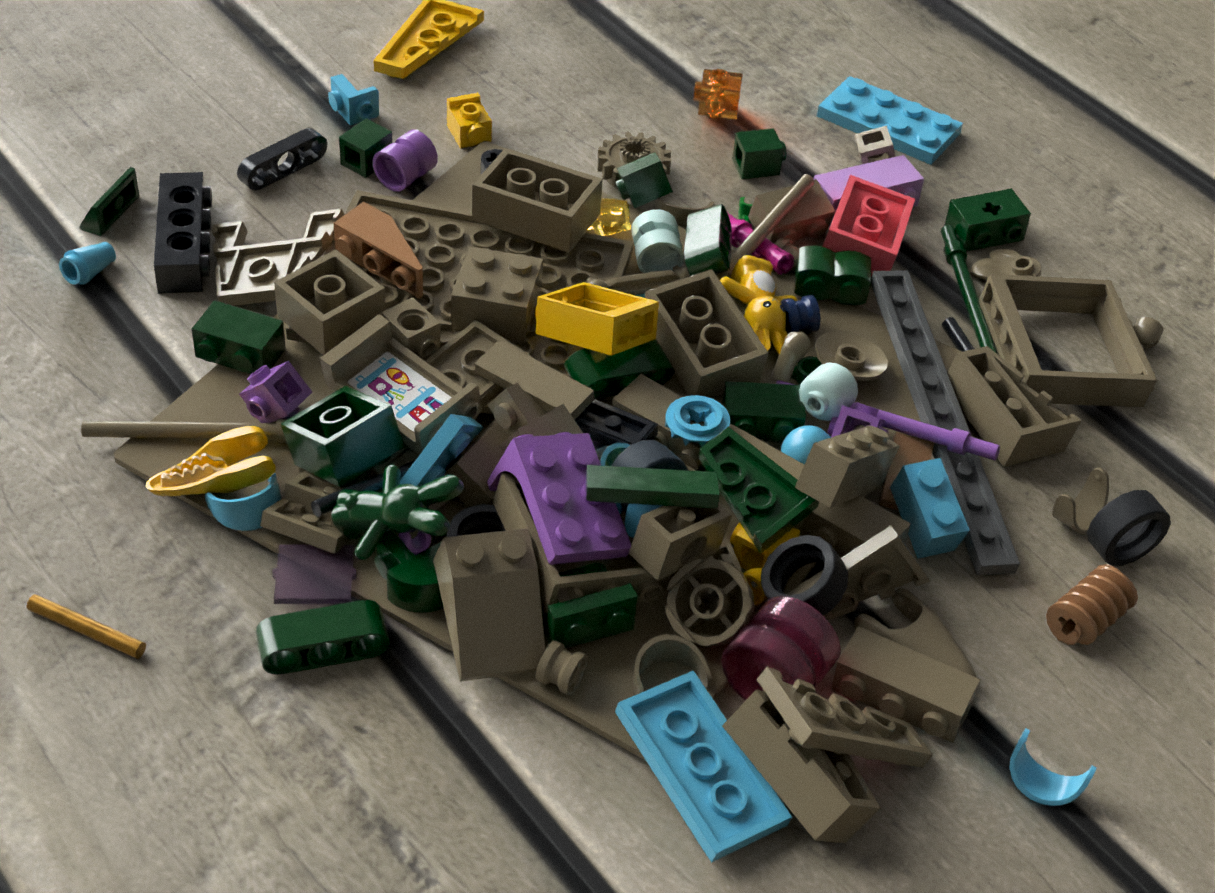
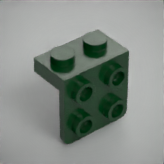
[541,563,637,648]

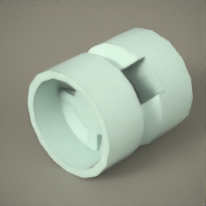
[631,210,684,273]

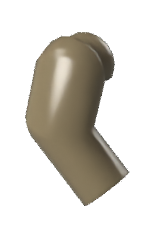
[771,332,810,383]

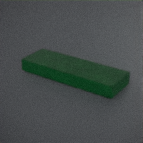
[586,465,720,508]

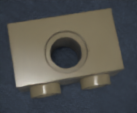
[629,503,732,581]

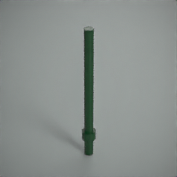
[940,225,998,354]

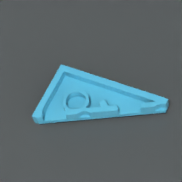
[400,414,484,486]

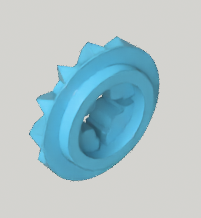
[665,395,730,447]

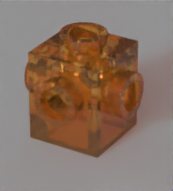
[693,69,743,119]

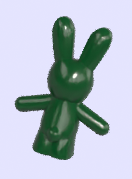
[331,465,464,560]

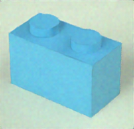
[890,458,970,559]

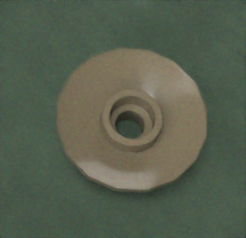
[814,330,888,381]

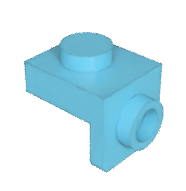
[328,74,379,125]

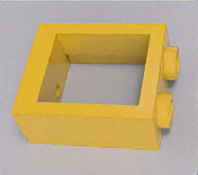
[535,282,659,356]

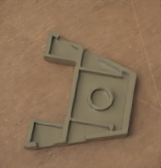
[212,209,344,306]

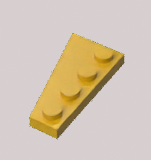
[374,0,484,79]

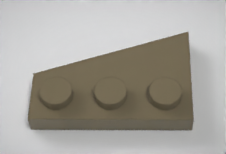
[786,525,930,629]

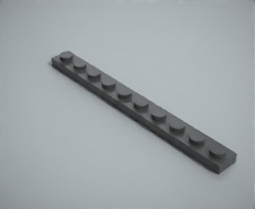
[871,270,1020,576]

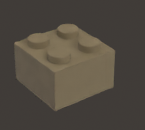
[451,246,543,342]
[274,250,386,355]

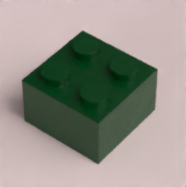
[280,386,405,487]

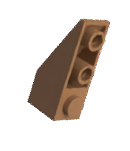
[334,201,423,299]

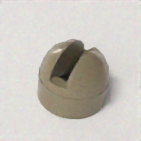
[1133,317,1163,349]

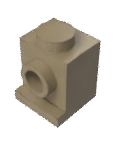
[854,126,896,165]

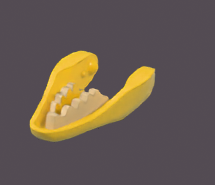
[146,426,276,496]

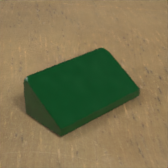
[79,167,140,236]

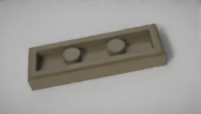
[474,340,594,420]

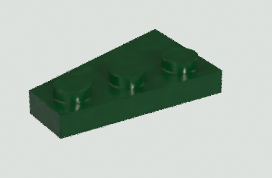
[699,427,819,554]

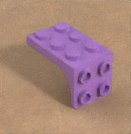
[487,432,631,565]

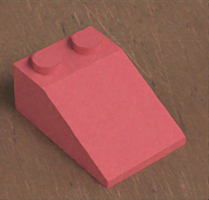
[822,175,915,277]

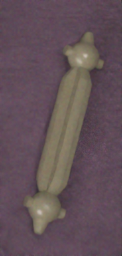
[586,265,690,295]

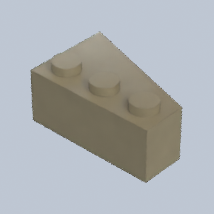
[947,346,1082,467]
[722,690,880,843]

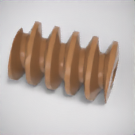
[1046,564,1138,645]

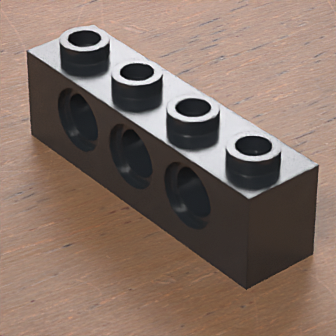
[154,172,212,294]

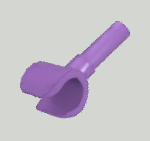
[399,531,431,555]

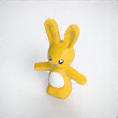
[720,255,798,365]

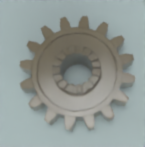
[597,132,671,189]

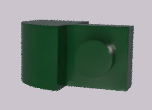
[375,529,444,613]

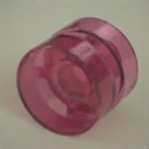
[721,596,841,701]

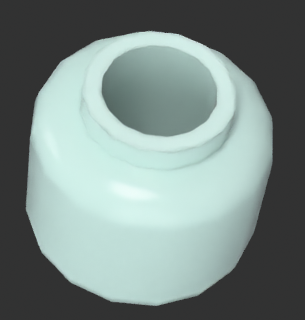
[799,362,858,421]

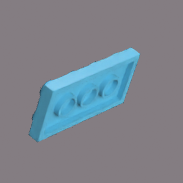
[817,76,963,165]
[615,670,792,863]

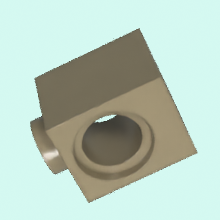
[381,298,441,360]

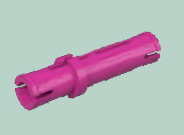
[727,212,794,275]

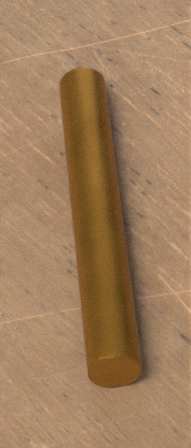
[27,594,146,659]

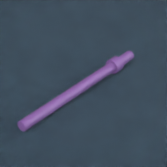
[776,380,1000,460]

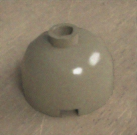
[665,558,755,647]

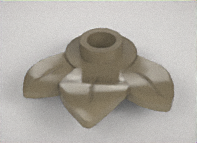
[969,249,1041,280]

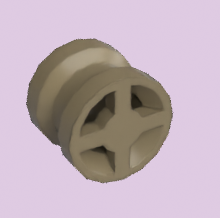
[535,640,588,696]

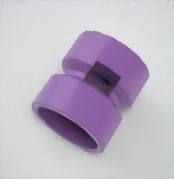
[373,130,438,192]

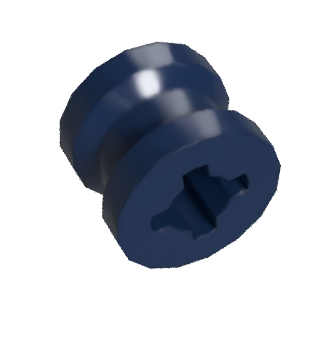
[781,295,821,335]

